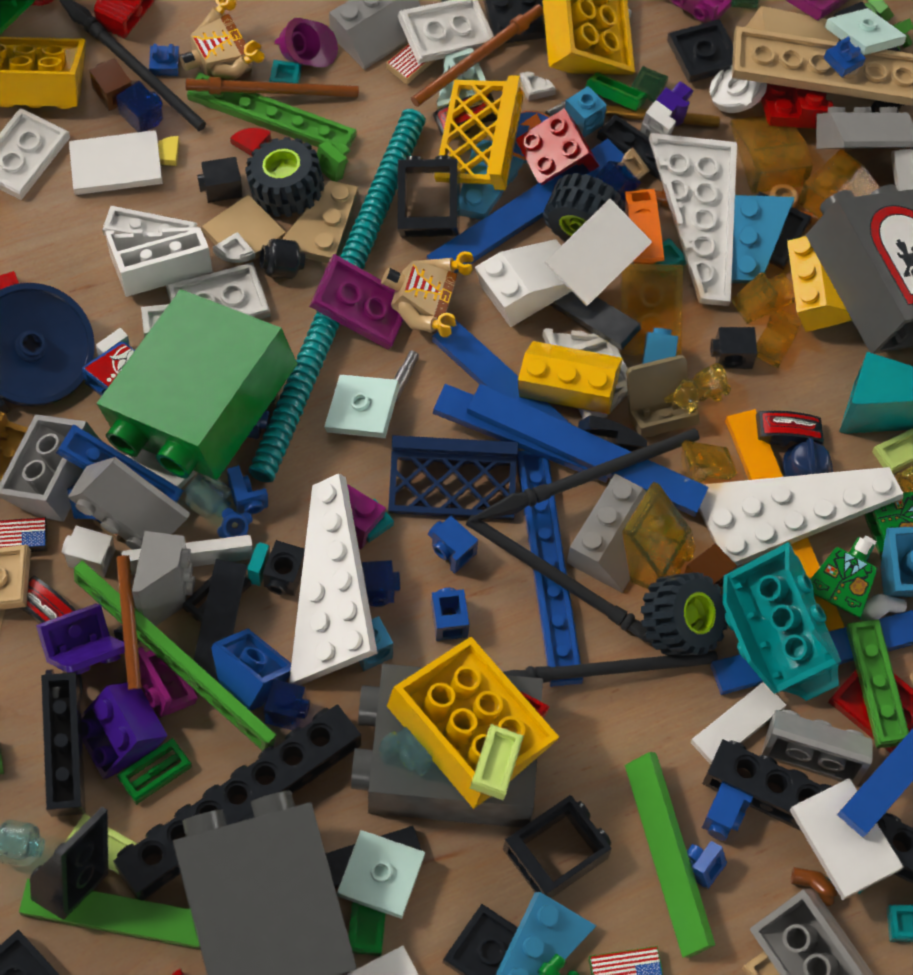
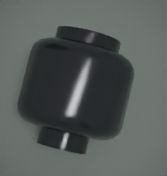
[260,239,305,279]

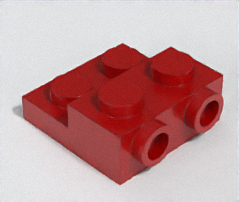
[761,83,833,129]

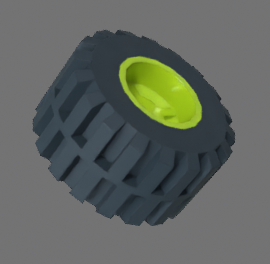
[245,137,324,217]
[543,173,625,242]
[641,572,728,656]

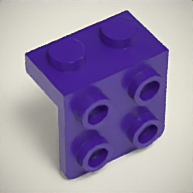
[36,603,125,675]

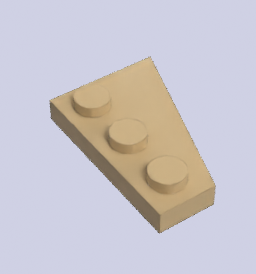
[282,180,358,263]

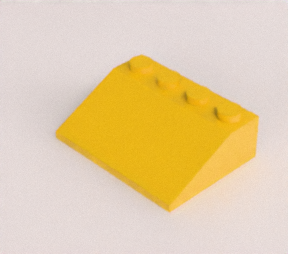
[543,0,635,75]
[0,37,86,109]
[387,637,559,809]

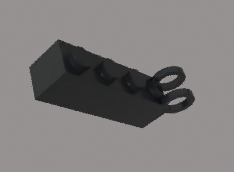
[41,669,86,817]

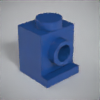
[428,516,478,574]
[431,587,469,641]
[702,782,753,841]

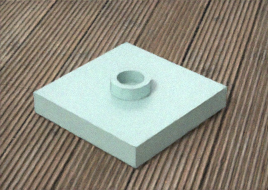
[825,8,906,55]
[324,375,400,438]
[337,830,425,919]

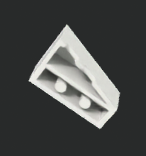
[105,227,213,297]

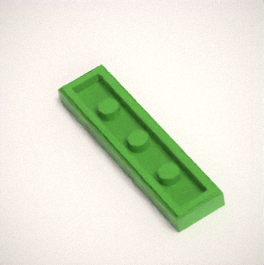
[846,619,909,749]

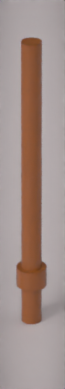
[411,4,544,107]
[186,77,359,97]

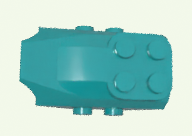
[723,542,841,701]

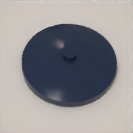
[0,283,95,406]

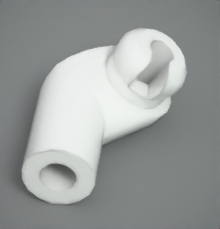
[860,594,907,621]

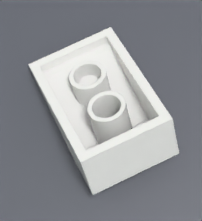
[475,239,571,327]

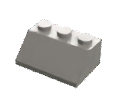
[329,0,421,70]
[816,107,913,149]
[0,414,102,522]
[67,457,190,549]
[567,473,667,593]
[132,531,196,626]
[761,710,873,786]
[749,889,874,975]

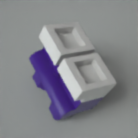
[640,81,693,137]

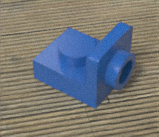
[227,466,268,515]

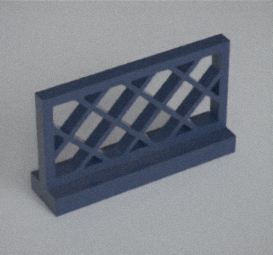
[388,435,518,520]

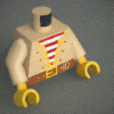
[180,0,264,81]
[381,251,474,337]

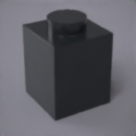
[197,157,243,203]

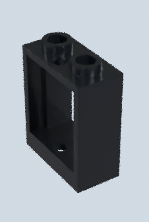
[397,155,460,237]
[503,795,612,898]

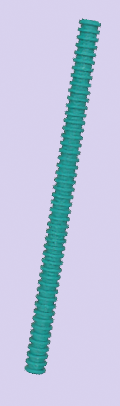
[248,109,426,482]

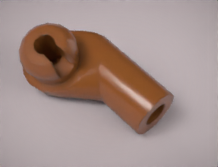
[791,867,837,907]

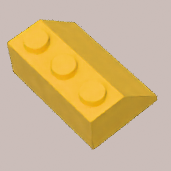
[787,236,853,332]
[518,341,623,414]

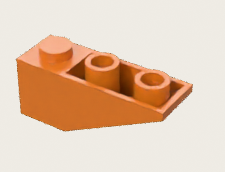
[625,189,664,265]

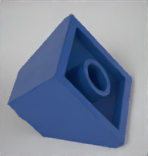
[211,628,291,712]

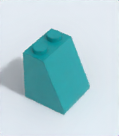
[839,352,913,434]

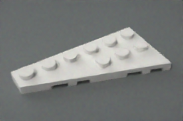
[649,133,737,306]
[699,467,903,566]
[289,473,378,687]

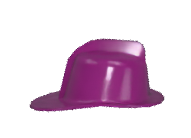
[274,18,338,67]

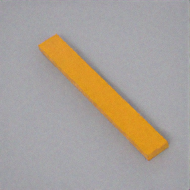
[725,409,844,631]

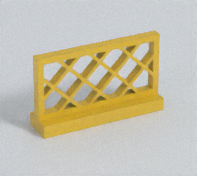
[434,75,524,191]

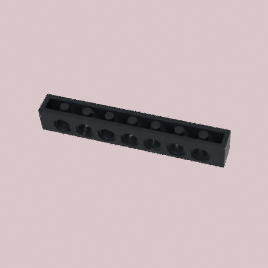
[113,704,361,900]
[702,739,913,883]

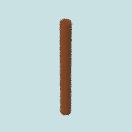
[116,555,142,690]

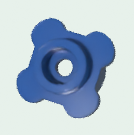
[217,508,253,538]

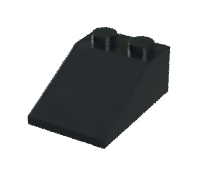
[30,807,108,920]

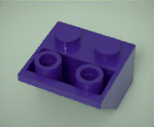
[81,683,168,779]

